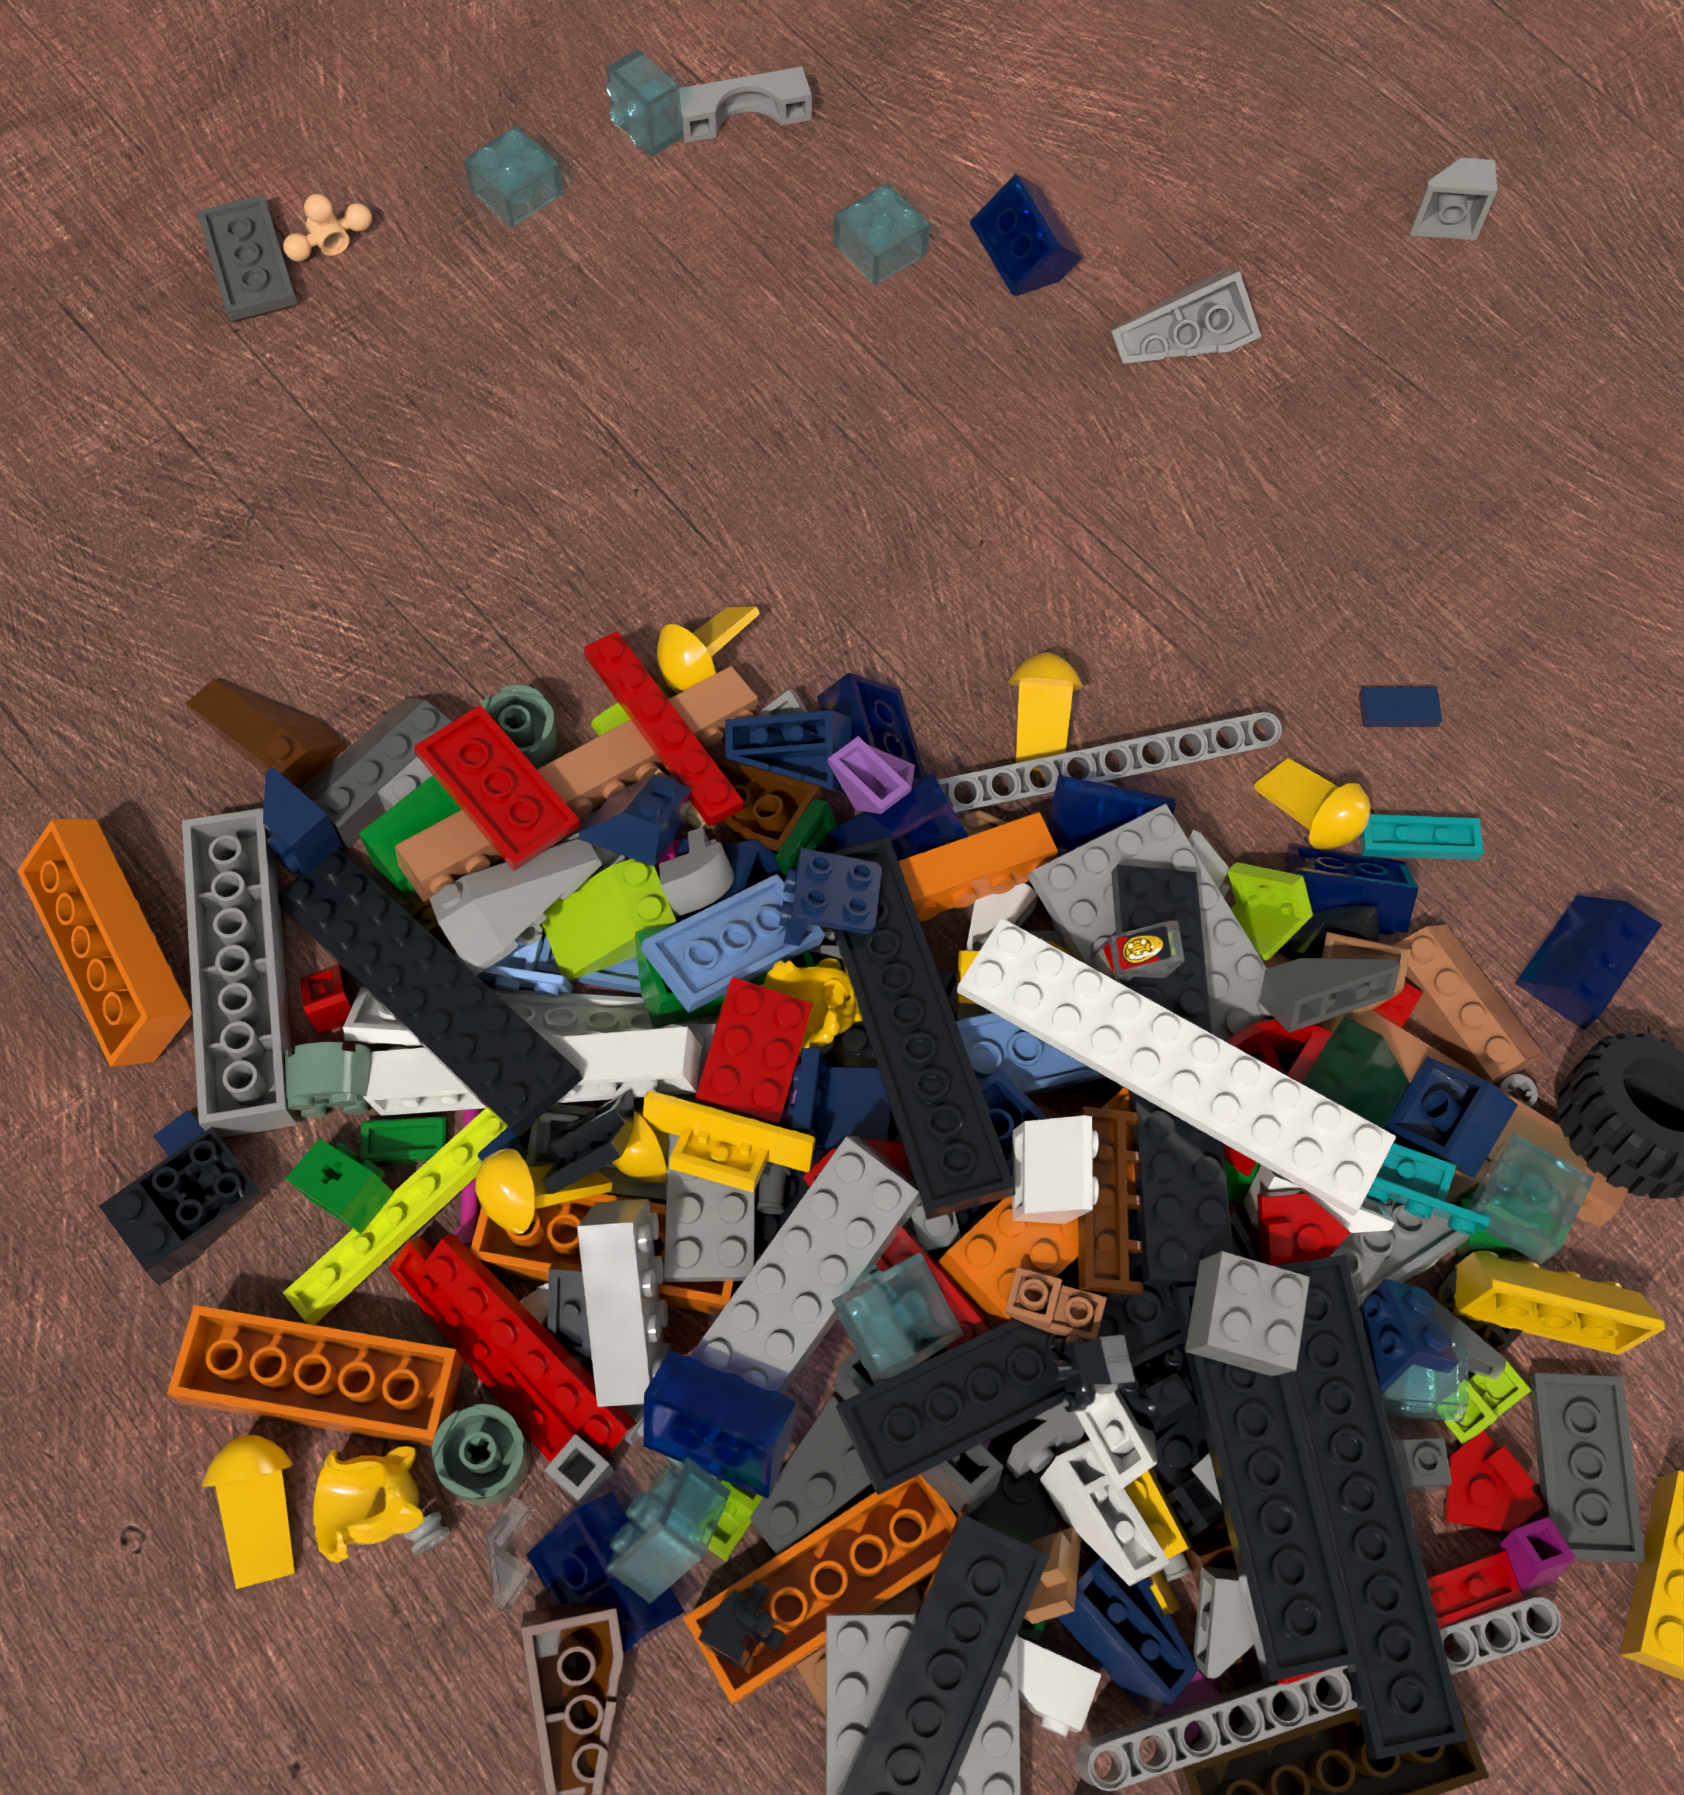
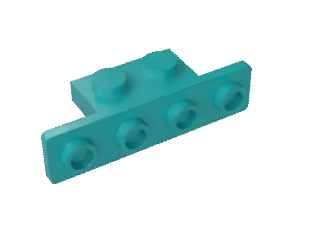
[1366,1143,1490,1235]

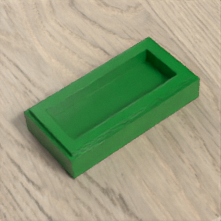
[360,1117,448,1165]

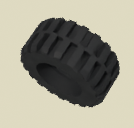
[1557,1033,1684,1199]

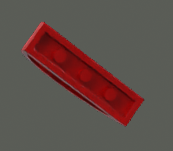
[1223,1020,1333,1177]

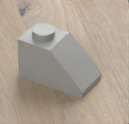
[1193,1566,1254,1678]

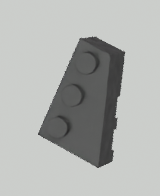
[750,1395,873,1557]

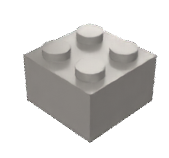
[1185,1251,1310,1376]

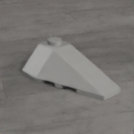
[1110,268,1262,364]
[429,839,602,975]

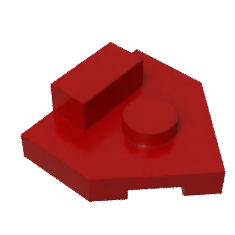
[1257,1189,1351,1266]
[1443,1430,1545,1534]

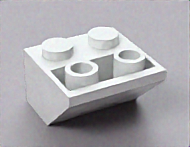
[1012,1116,1099,1224]

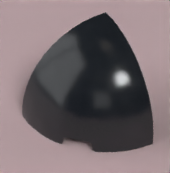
[1277,906,1379,961]

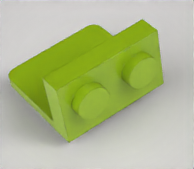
[1227,862,1313,961]

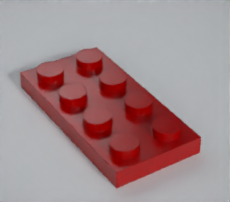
[414,704,580,871]

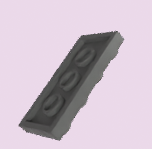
[197,194,297,322]
[1529,1373,1645,1563]

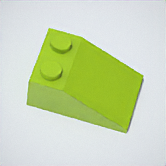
[542,859,677,981]

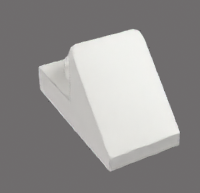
[1075,1390,1157,1490]

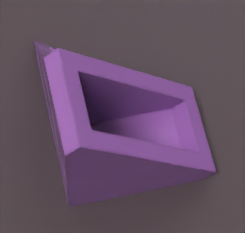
[828,736,915,814]

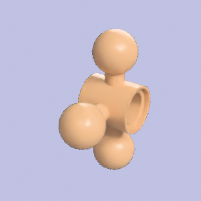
[283,194,372,262]

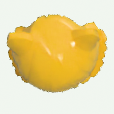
[759,958,862,1056]
[313,1446,425,1563]

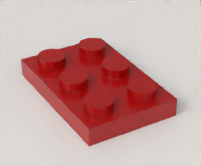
[693,977,813,1126]

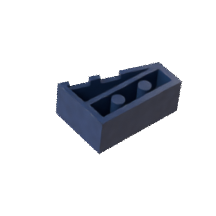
[725,710,852,793]
[1057,1552,1199,1717]

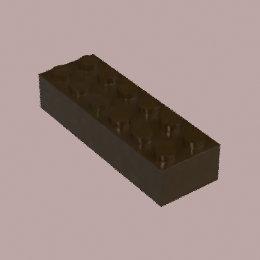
[1174,1684,1490,1795]

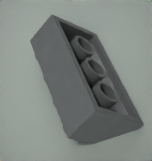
[302,697,452,849]

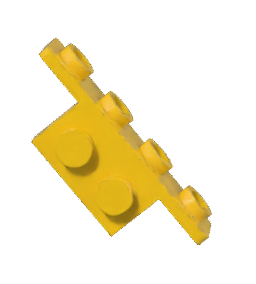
[643,1091,815,1193]
[1078,1439,1193,1615]

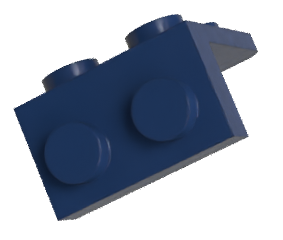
[778,848,882,946]
[788,1048,892,1150]
[1359,1278,1459,1395]

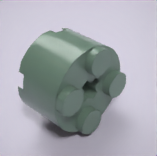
[481,685,559,769]
[285,1042,372,1118]
[432,1404,531,1505]

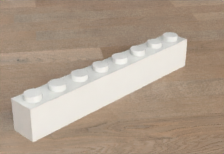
[363,1024,702,1116]

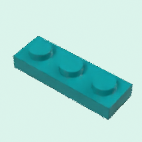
[1360,814,1484,860]

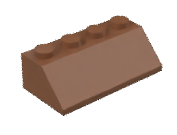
[1393,925,1545,1085]

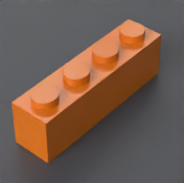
[898,812,1058,921]

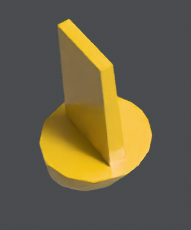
[657,606,760,694]
[1008,652,1084,772]
[1254,758,1371,849]
[613,1110,669,1184]
[475,1148,613,1234]
[201,1435,295,1589]

